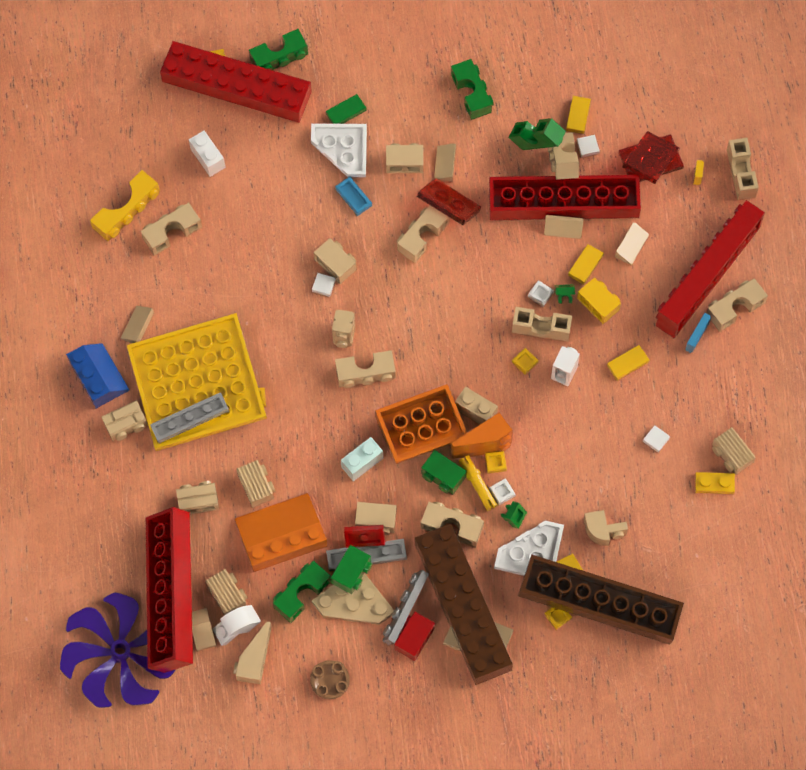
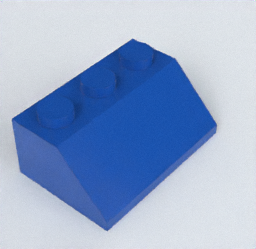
[66,343,130,409]

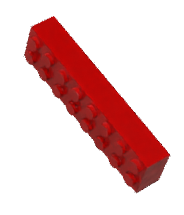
[160,41,312,123]
[489,175,641,220]
[656,200,765,339]
[145,507,193,673]

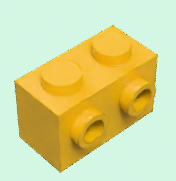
[577,277,621,324]

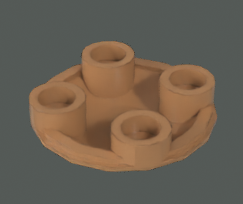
[310,661,350,699]

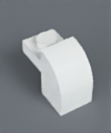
[212,605,261,646]

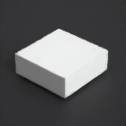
[577,135,600,158]
[312,273,336,297]
[528,280,554,307]
[643,425,670,453]
[489,478,516,505]

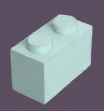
[341,437,384,481]

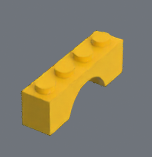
[90,170,160,241]

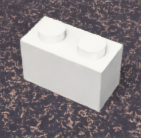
[189,130,226,177]
[551,346,580,386]

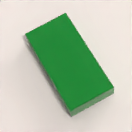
[326,94,367,124]

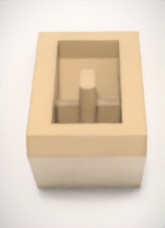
[192,608,216,651]

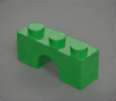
[249,29,308,70]
[451,59,494,120]
[508,118,566,150]
[273,560,331,623]

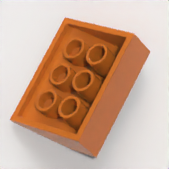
[375,384,467,464]
[234,493,328,572]

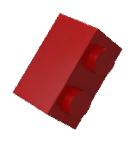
[394,612,435,661]

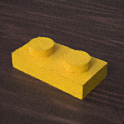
[695,472,735,494]

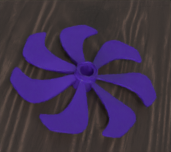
[60,592,175,708]

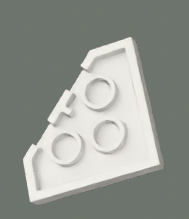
[311,124,367,177]
[494,521,564,576]

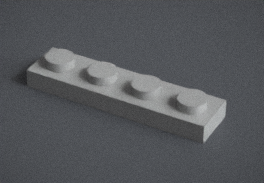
[150,392,229,443]
[326,539,407,571]
[382,570,429,645]

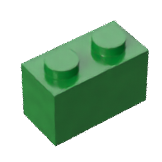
[421,450,467,495]
[331,545,373,594]

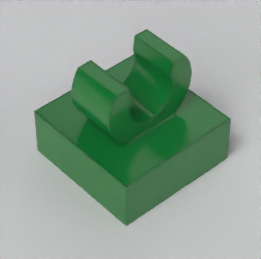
[555,284,575,304]
[501,501,527,529]

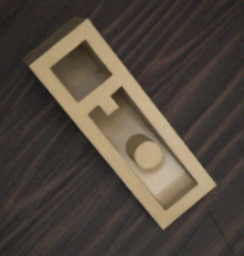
[233,622,272,685]

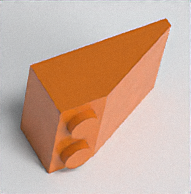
[451,412,513,459]

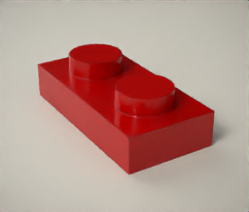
[344,525,386,548]

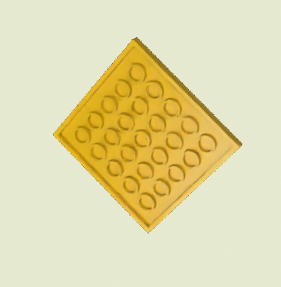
[127,313,267,451]

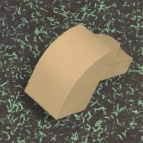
[584,510,628,546]

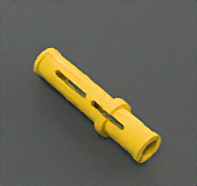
[459,455,498,511]

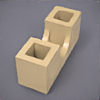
[548,132,579,179]
[727,138,759,200]
[141,203,202,256]
[397,203,450,263]
[707,278,768,332]
[512,307,572,342]
[335,350,396,388]
[421,502,484,548]

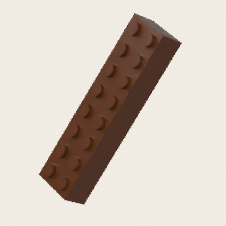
[415,524,513,685]
[518,554,684,645]

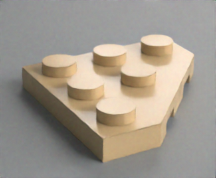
[312,573,394,625]

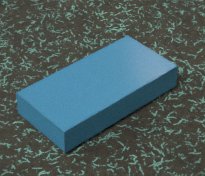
[335,177,372,216]
[685,313,711,353]

